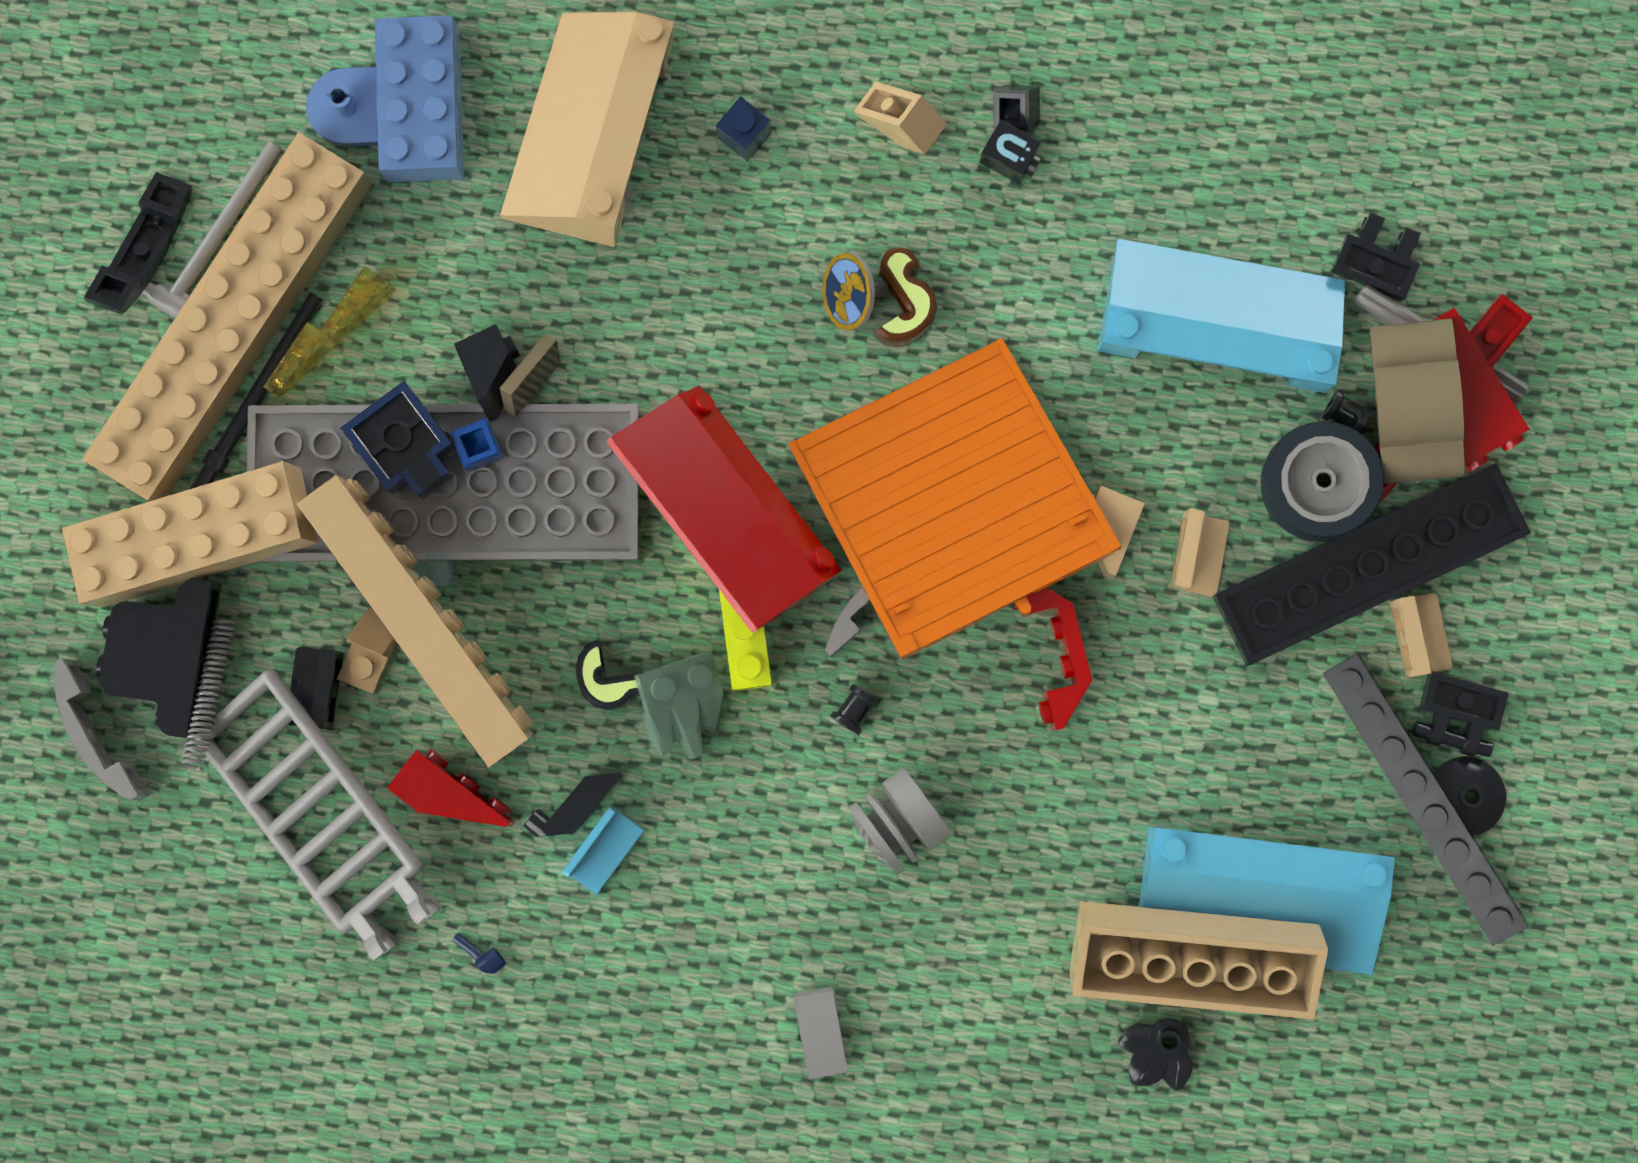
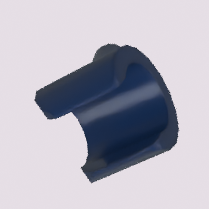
[452,933,506,974]

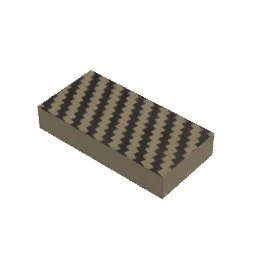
[500,334,561,417]

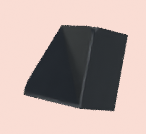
[993,85,1040,130]

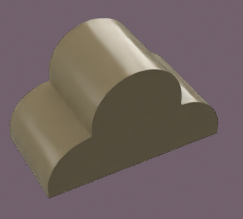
[1370,318,1465,484]

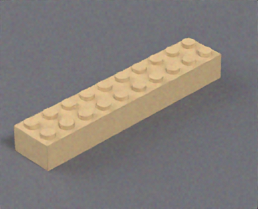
[82,132,373,501]

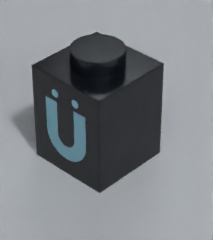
[979,119,1042,184]

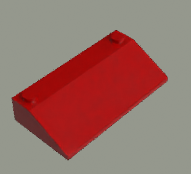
[606,385,842,633]

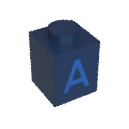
[716,96,772,162]

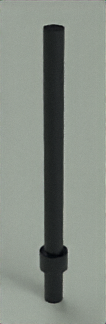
[190,292,323,489]

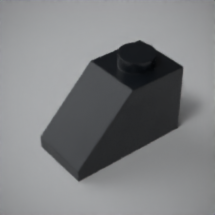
[454,324,520,422]

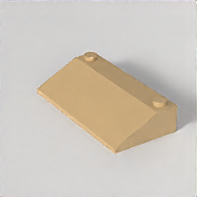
[500,12,674,247]

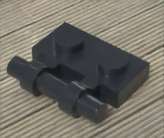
[1412,671,1509,757]

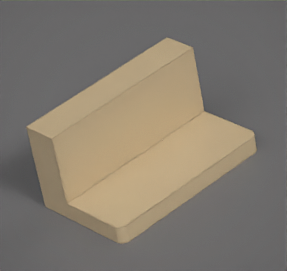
[1169,508,1229,597]
[1389,593,1453,678]

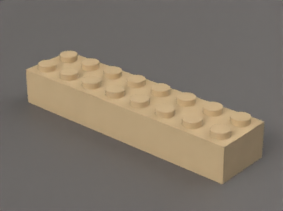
[296,475,534,768]

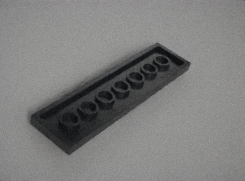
[1213,463,1531,666]

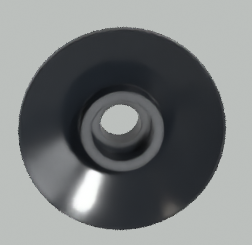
[1434,757,1506,835]

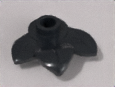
[1118,1018,1193,1091]

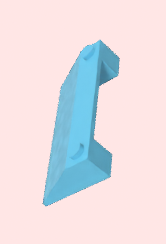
[1097,239,1345,393]
[1139,826,1395,975]

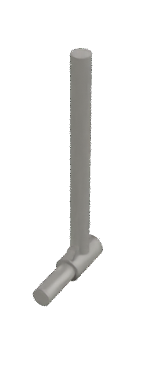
[141,142,282,318]

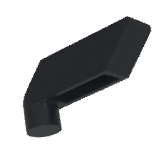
[523,773,624,837]

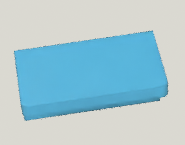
[561,807,645,895]

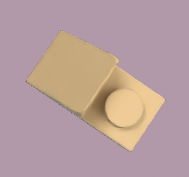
[337,607,397,694]

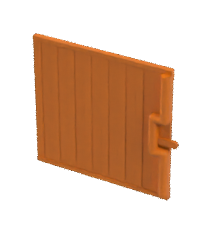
[788,338,1121,660]

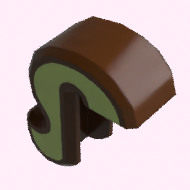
[875,247,937,348]

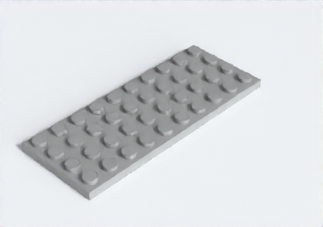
[247,404,639,562]

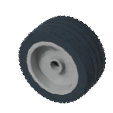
[1260,421,1384,542]

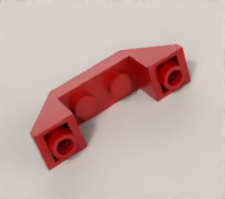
[1013,588,1092,731]

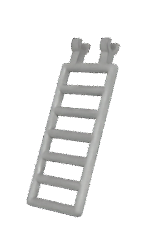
[195,669,442,961]

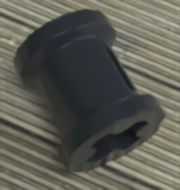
[1321,389,1374,433]
[830,684,880,736]

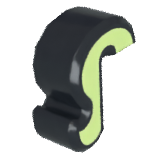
[576,639,644,711]

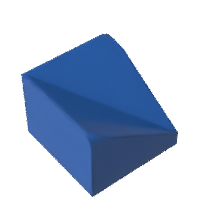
[450,418,504,473]

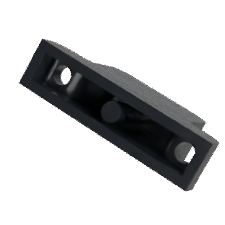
[96,579,222,739]

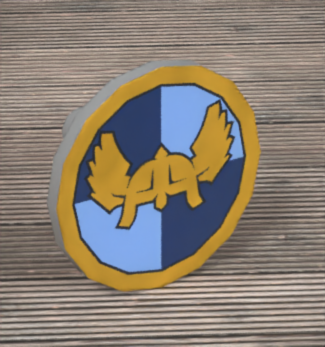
[822,252,889,331]

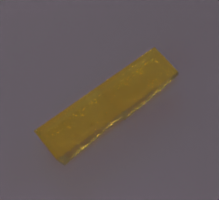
[263,266,397,399]

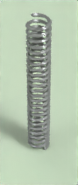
[181,618,236,771]

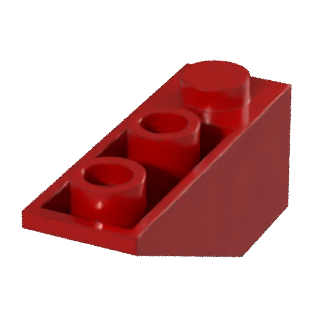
[387,748,515,827]

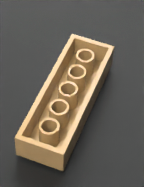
[62,461,319,608]
[1069,901,1328,1019]

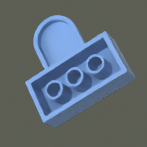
[306,15,464,183]

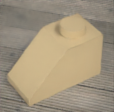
[853,82,947,155]
[1091,486,1145,579]

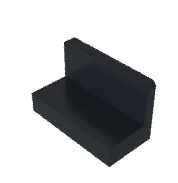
[288,647,344,730]

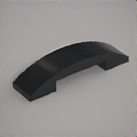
[84,172,193,315]

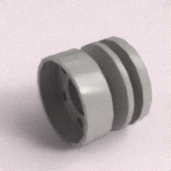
[848,768,952,875]

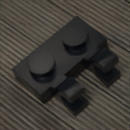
[1330,212,1421,301]

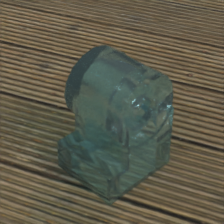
[411,552,458,589]

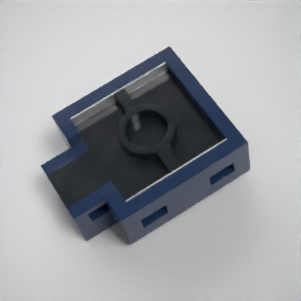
[340,381,456,499]

